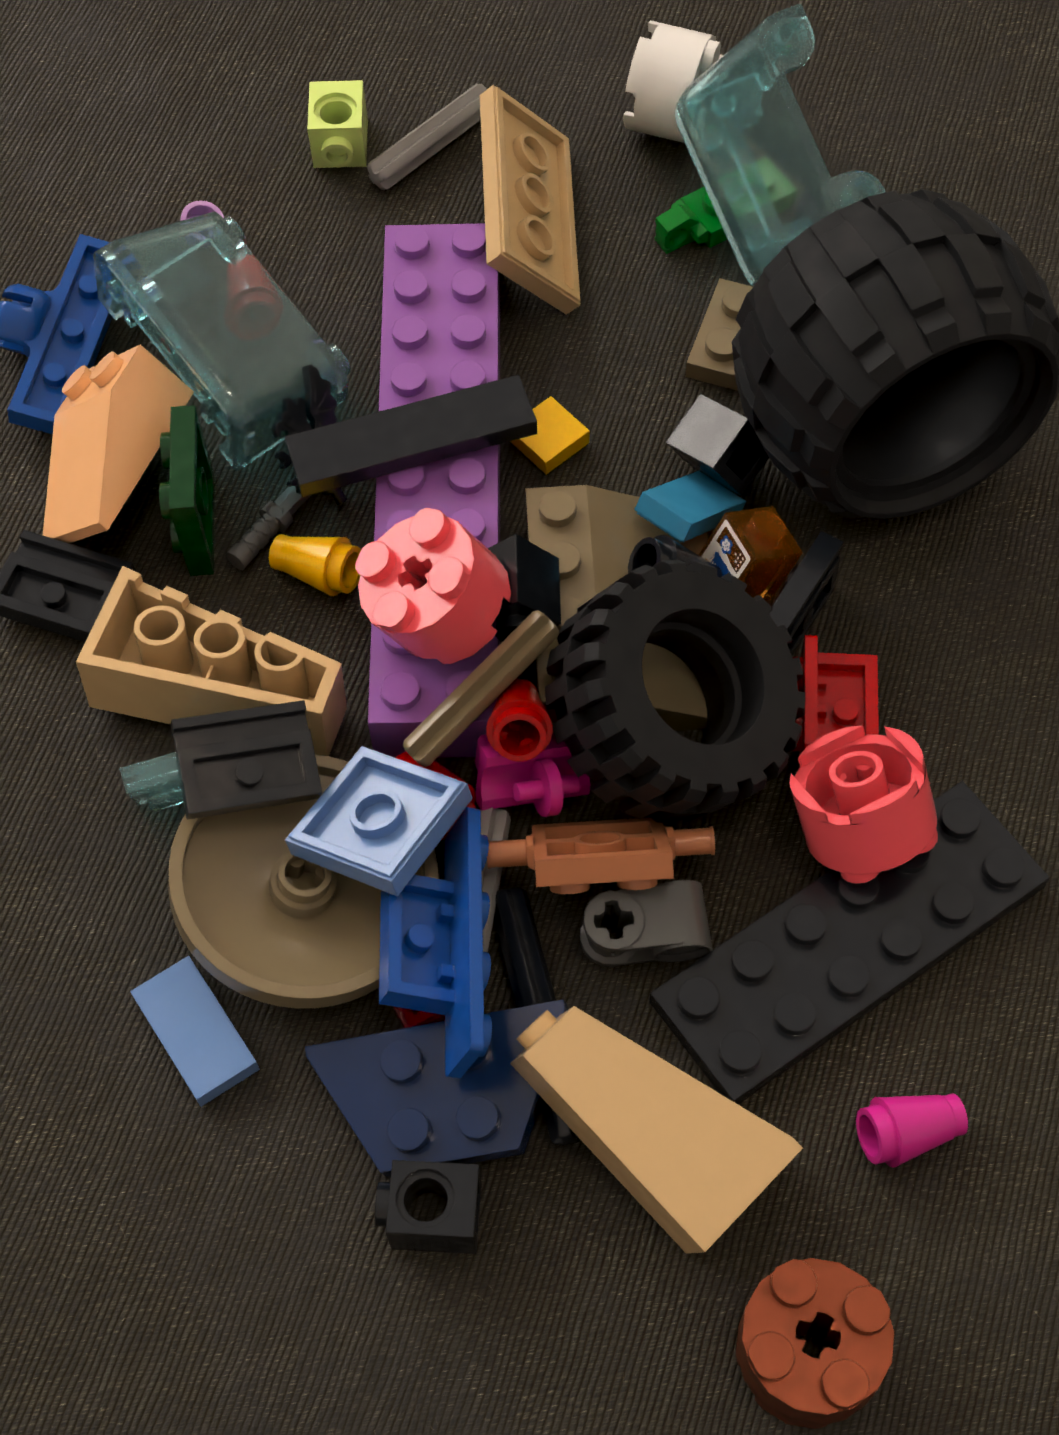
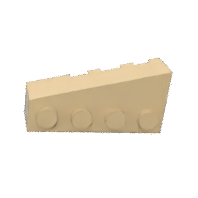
[76,566,347,756]

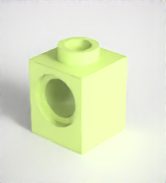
[307,80,368,168]

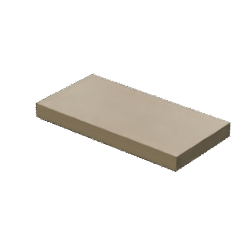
[480,85,580,315]

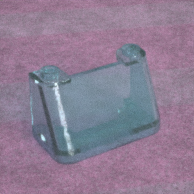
[674,3,886,287]
[93,212,351,472]

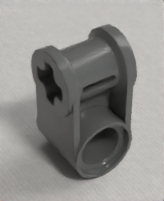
[580,880,713,967]

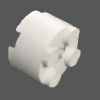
[623,20,726,144]

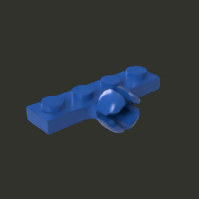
[0,234,134,434]

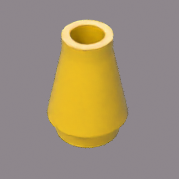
[269,534,361,596]

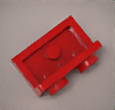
[792,635,879,768]

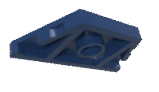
[305,999,568,1178]

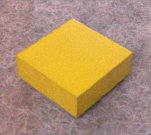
[510,396,590,475]

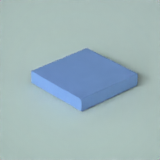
[285,746,473,897]

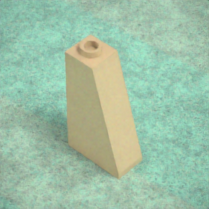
[510,1006,803,1254]

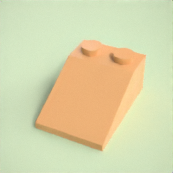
[43,344,194,543]

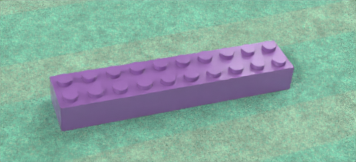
[368,223,500,758]

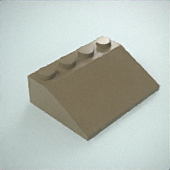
[525,485,709,731]

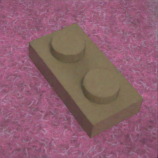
[685,278,753,391]

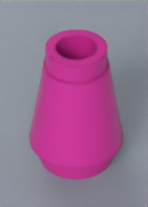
[856,1093,968,1168]

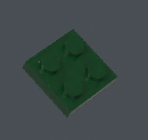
[159,405,215,576]

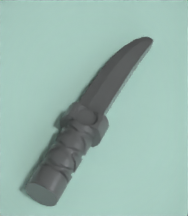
[225,486,311,570]

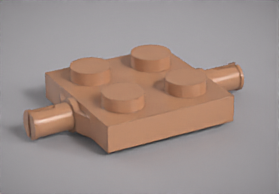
[487,818,715,894]

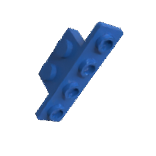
[379,807,492,1079]

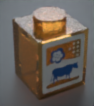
[699,506,803,600]

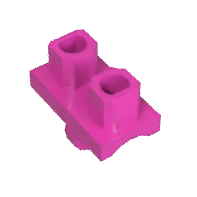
[475,734,590,817]

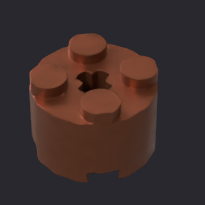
[735,1258,894,1429]

